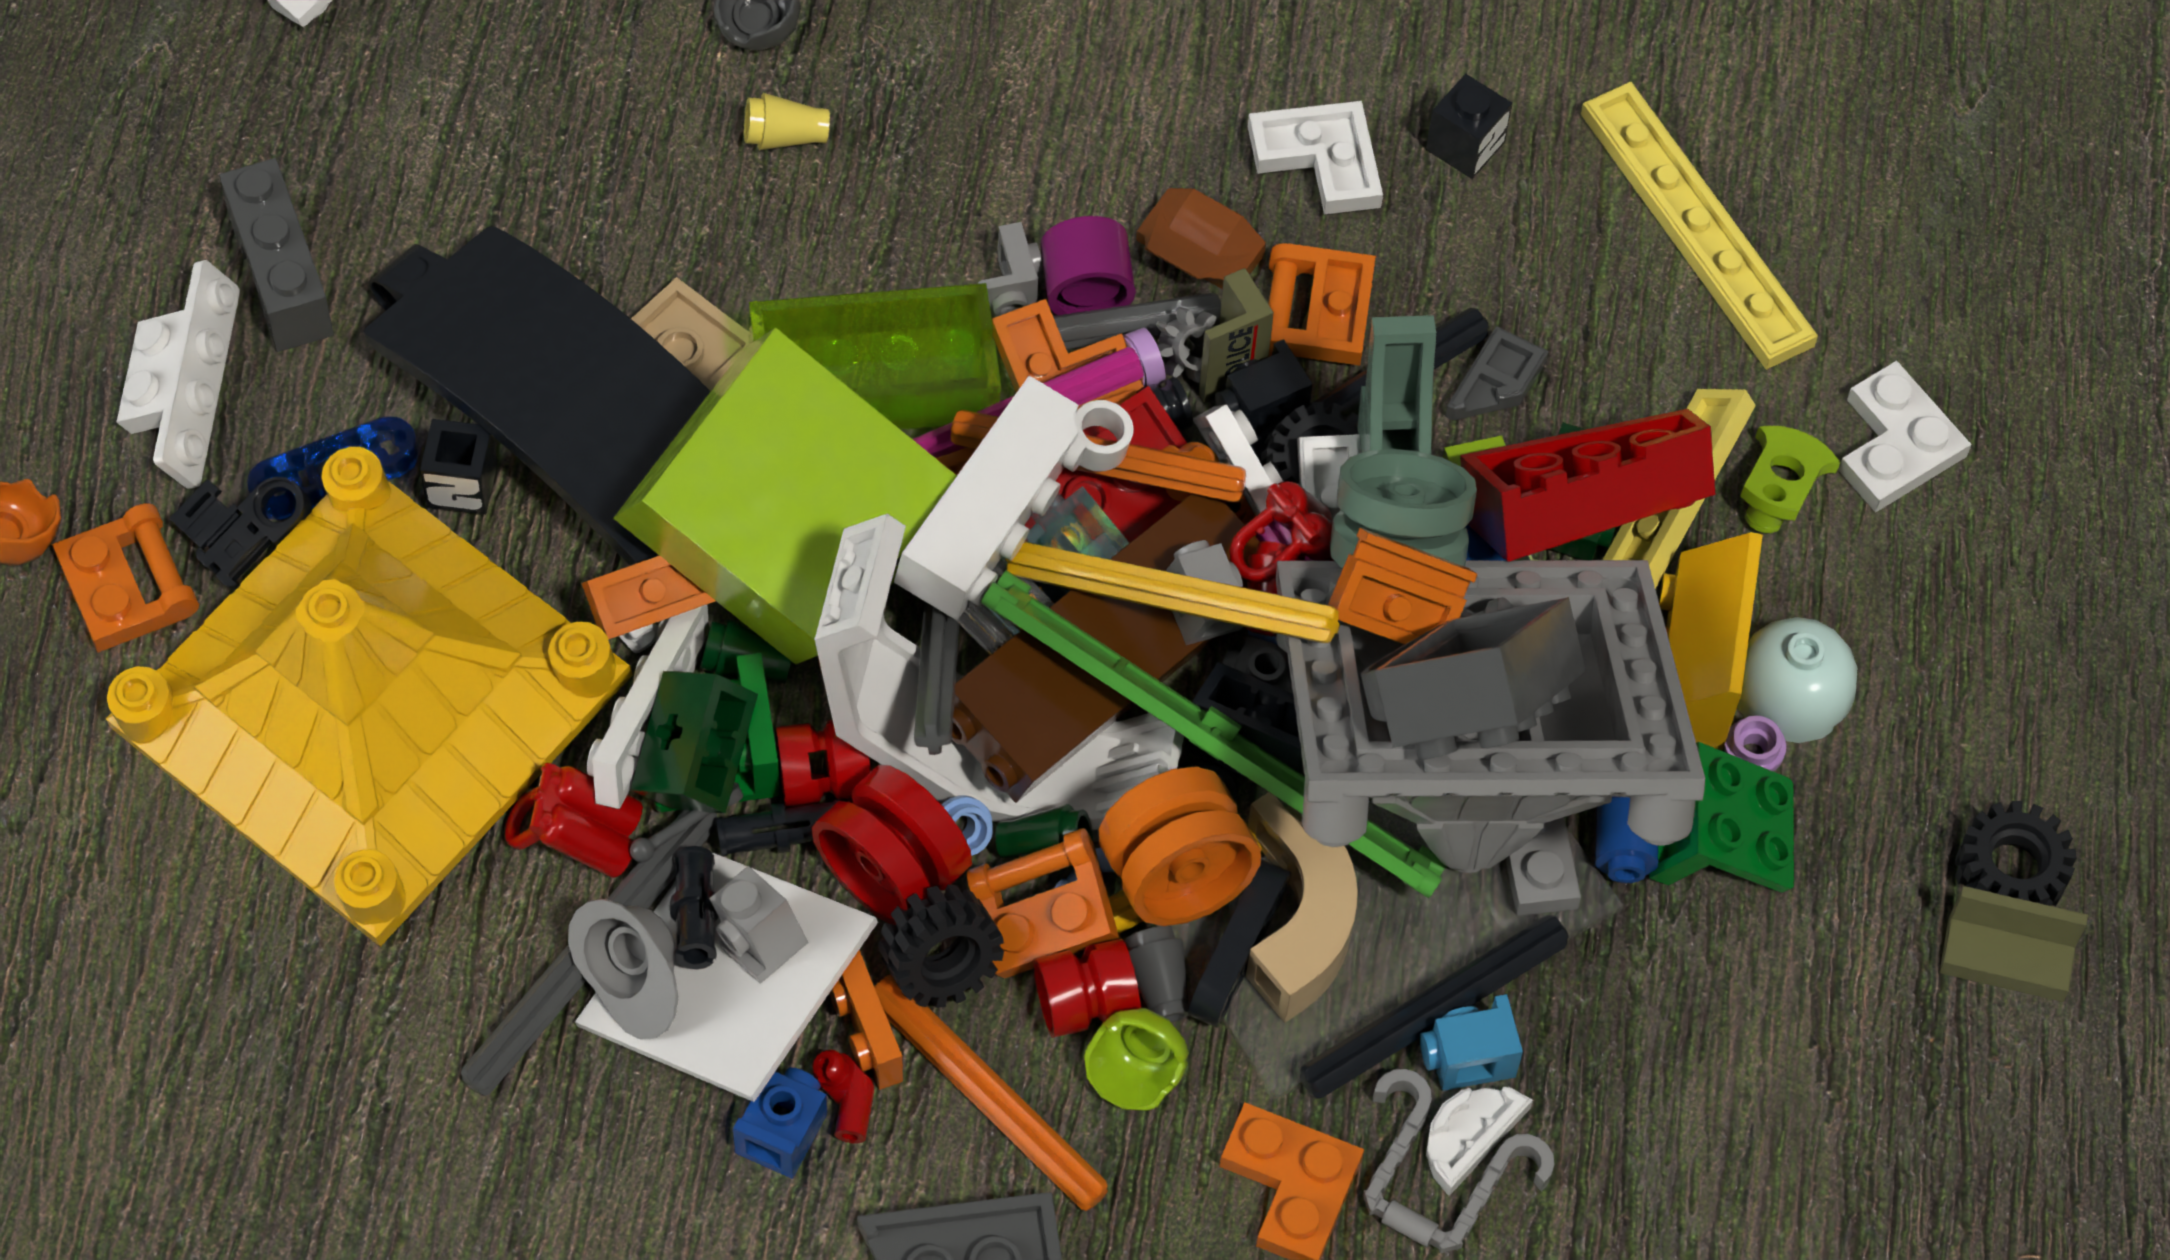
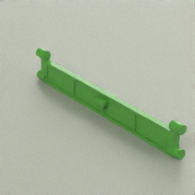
[980,570,1446,899]

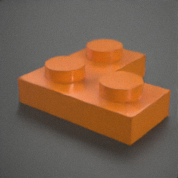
[988,299,1144,408]
[1219,1102,1365,1260]

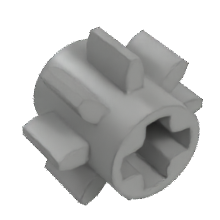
[1156,307,1216,382]

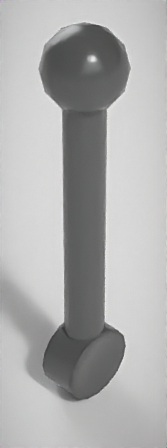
[630,782,743,862]

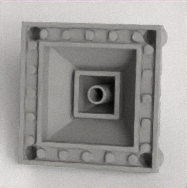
[1276,560,1705,873]

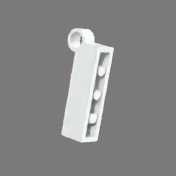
[894,375,1134,620]

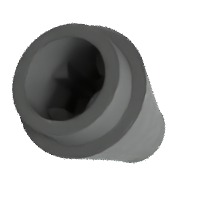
[1124,926,1189,1022]

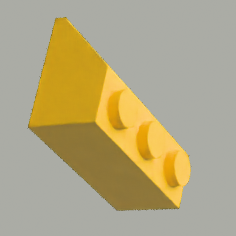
[1658,532,1763,751]

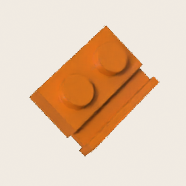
[1328,528,1478,644]

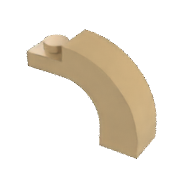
[1246,792,1358,1023]

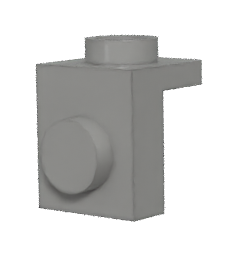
[977,222,1043,321]

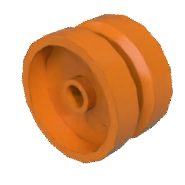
[1099,767,1261,926]

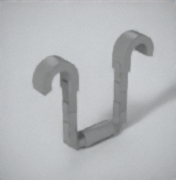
[1363,1069,1555,1253]

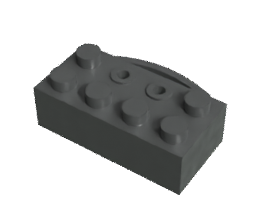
[1361,597,1586,759]

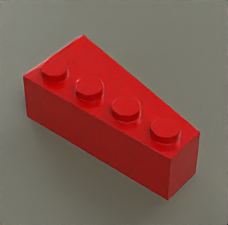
[1460,409,1716,562]

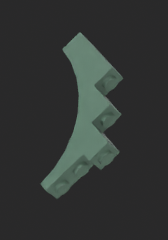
[1358,315,1437,455]

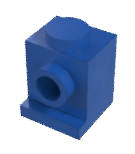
[733,1067,827,1179]

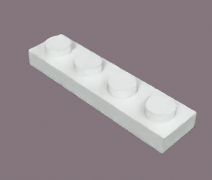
[587,605,709,809]

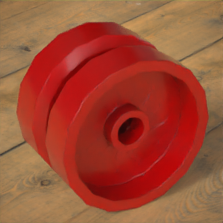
[811,765,973,925]

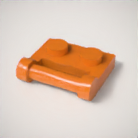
[1268,243,1376,366]
[52,503,199,653]
[967,828,1119,979]

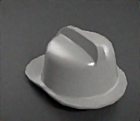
[568,899,678,1039]

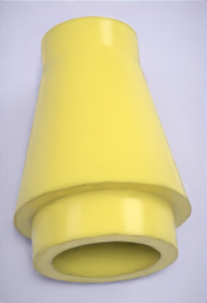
[744,93,830,150]

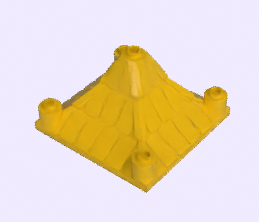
[106,446,633,947]

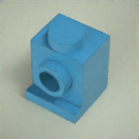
[1420,994,1523,1091]

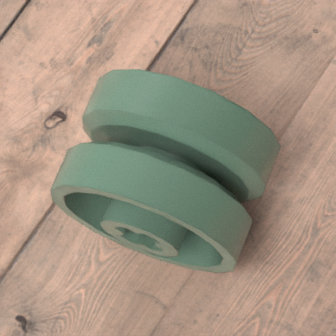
[1330,449,1477,569]

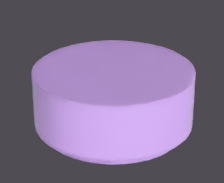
[1123,328,1166,390]

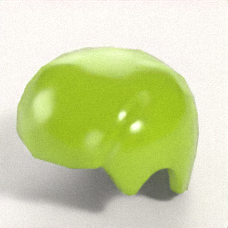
[1084,1008,1189,1111]

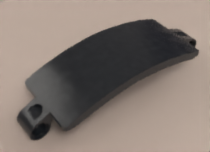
[364,226,711,566]

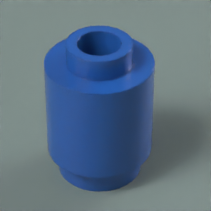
[1595,796,1659,883]

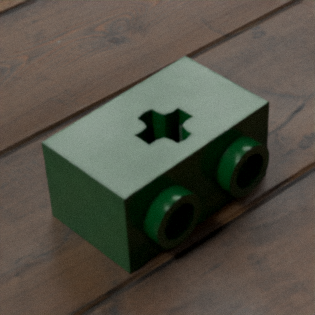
[631,671,758,814]

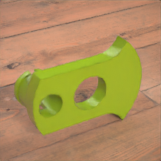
[1740,425,1840,533]

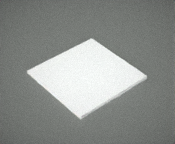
[575,852,878,1102]

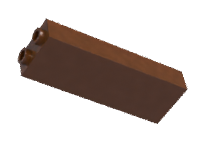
[952,494,1260,803]

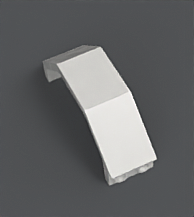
[815,514,1184,842]

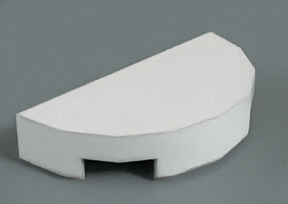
[1426,1087,1533,1196]

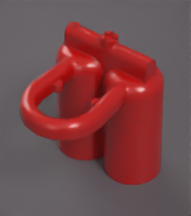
[1229,481,1334,583]
[505,763,643,878]

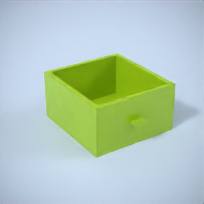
[614,327,957,665]

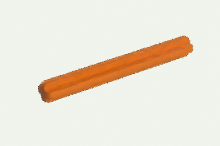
[951,409,1246,503]
[874,974,1108,1211]

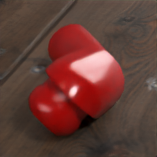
[812,1049,875,1144]

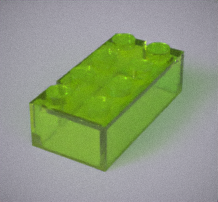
[748,283,1001,429]

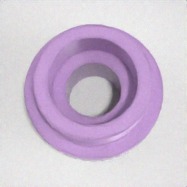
[1724,716,1786,771]

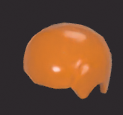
[0,479,61,566]

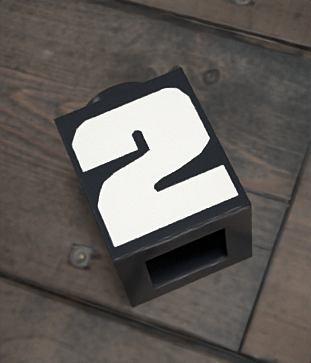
[1426,73,1513,179]
[420,419,498,515]

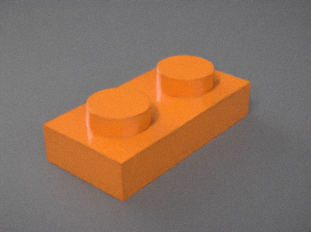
[829,950,903,1090]

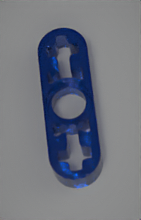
[247,416,418,520]

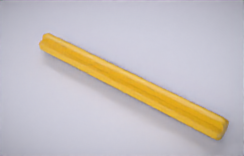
[1005,542,1340,643]

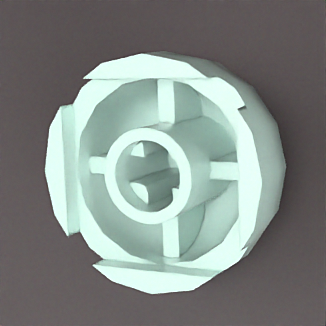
[1738,617,1858,743]

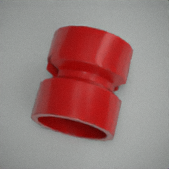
[775,720,871,807]
[1033,938,1141,1038]

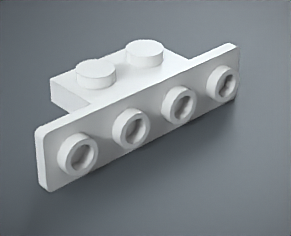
[116,260,240,489]

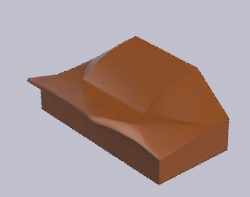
[1136,188,1266,290]

